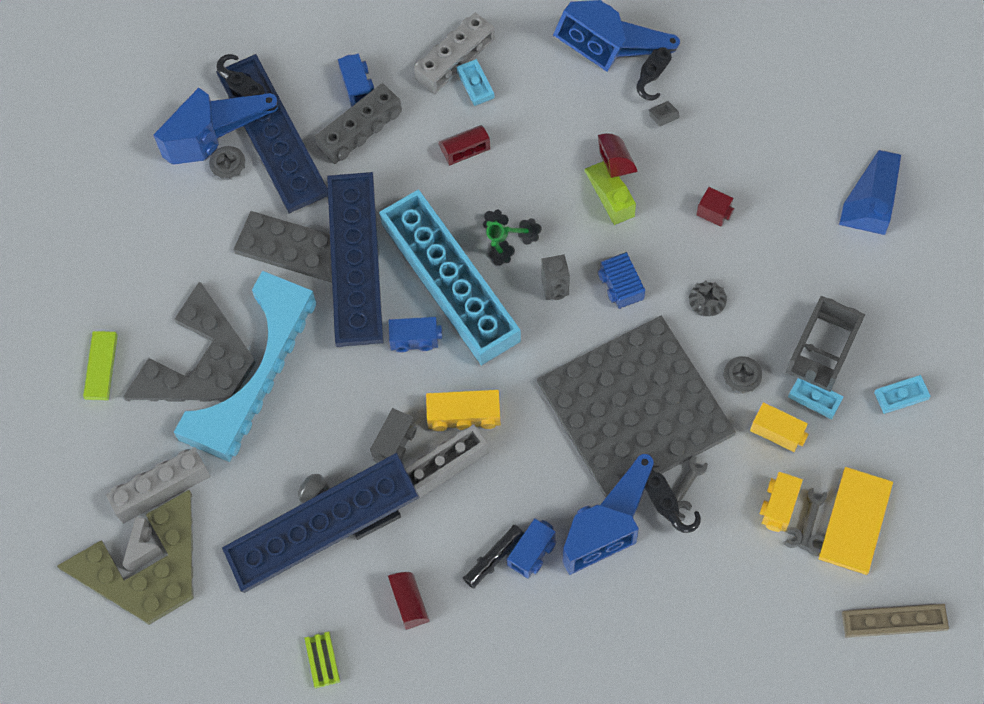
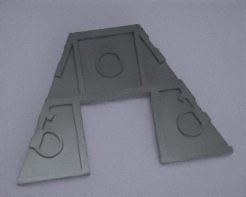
[123,282,256,402]

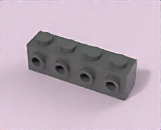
[315,83,402,164]

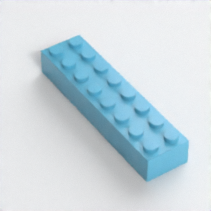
[379,189,521,366]

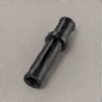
[463,524,524,589]

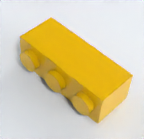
[426,390,501,431]

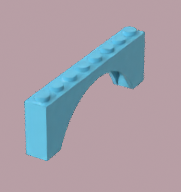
[174,271,316,462]

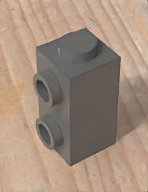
[541,254,570,300]
[370,408,417,463]

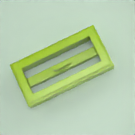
[304,632,340,689]

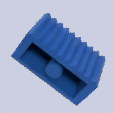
[598,252,645,309]

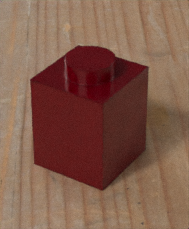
[696,187,735,227]

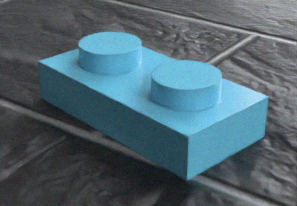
[456,59,495,106]
[874,375,931,414]
[788,378,844,420]

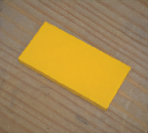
[818,467,893,575]

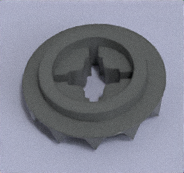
[209,146,245,180]
[689,280,727,316]
[723,356,762,394]

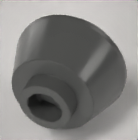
[298,474,329,503]

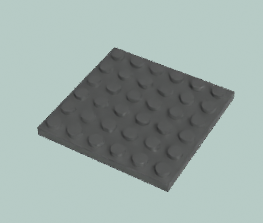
[537,315,736,497]

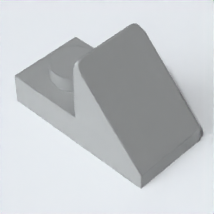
[122,517,162,572]

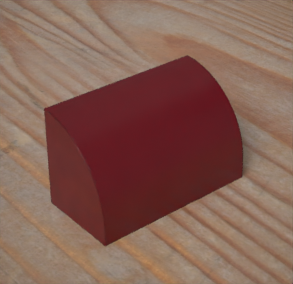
[439,125,490,166]
[598,133,638,178]
[388,572,430,630]

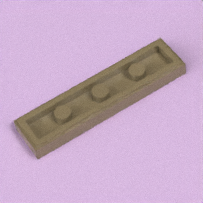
[842,604,949,638]

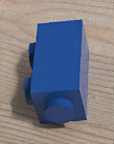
[338,53,374,107]
[389,317,442,353]
[507,518,557,579]

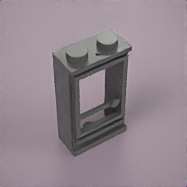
[786,296,865,392]

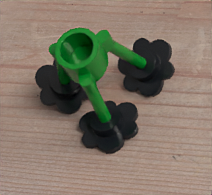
[483,209,542,266]

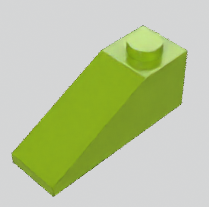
[584,161,636,225]

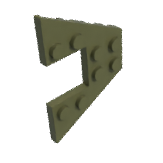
[57,490,193,625]

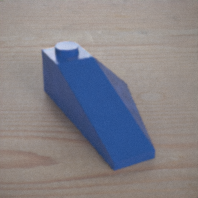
[839,150,901,235]

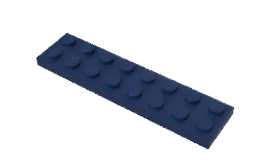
[216,54,328,214]
[327,172,384,347]
[222,453,420,593]

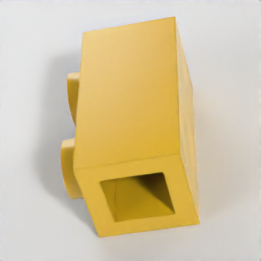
[750,402,809,452]
[759,472,803,532]

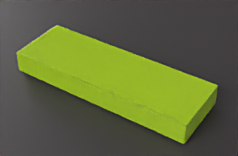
[83,331,118,400]

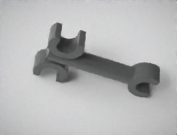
[674,456,708,521]
[785,488,827,556]

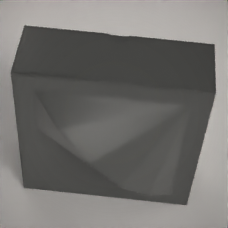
[649,101,680,127]

